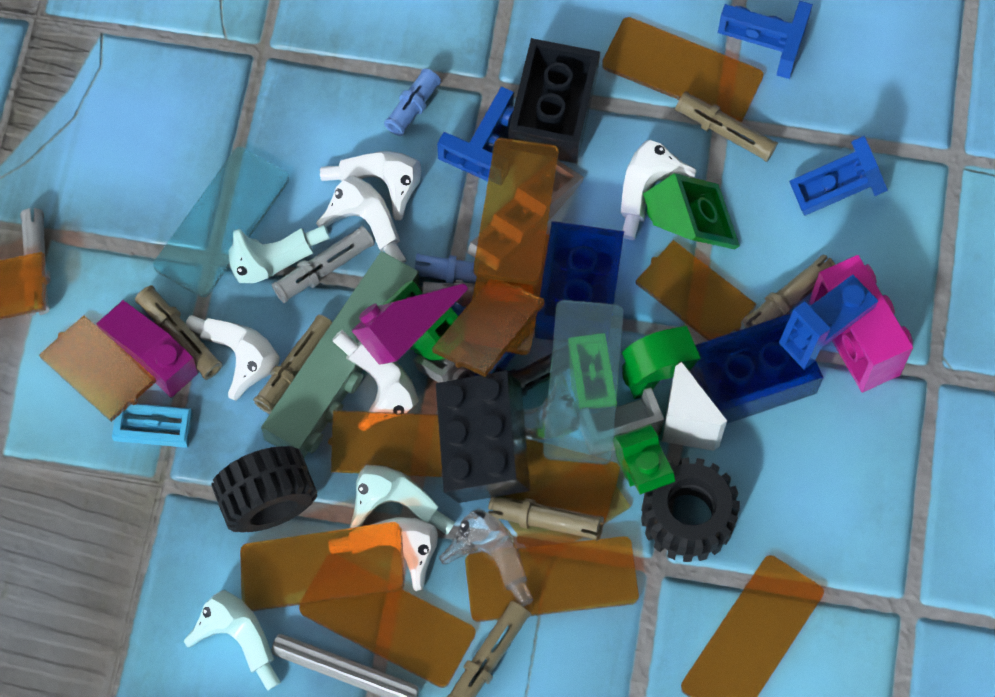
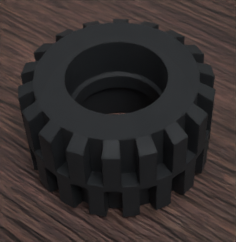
[211,446,318,533]
[641,457,740,562]

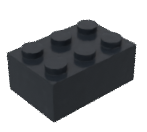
[508,38,600,164]
[436,370,531,503]

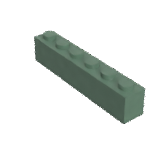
[261,251,421,458]

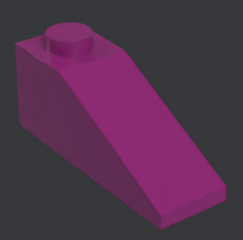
[351,283,468,365]
[96,300,198,398]

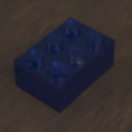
[535,221,624,347]
[690,313,823,424]

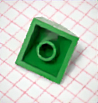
[643,173,740,250]

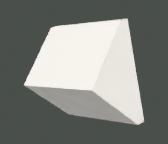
[662,362,727,451]

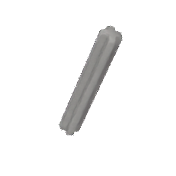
[271,634,419,697]

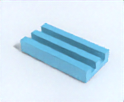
[112,402,193,448]

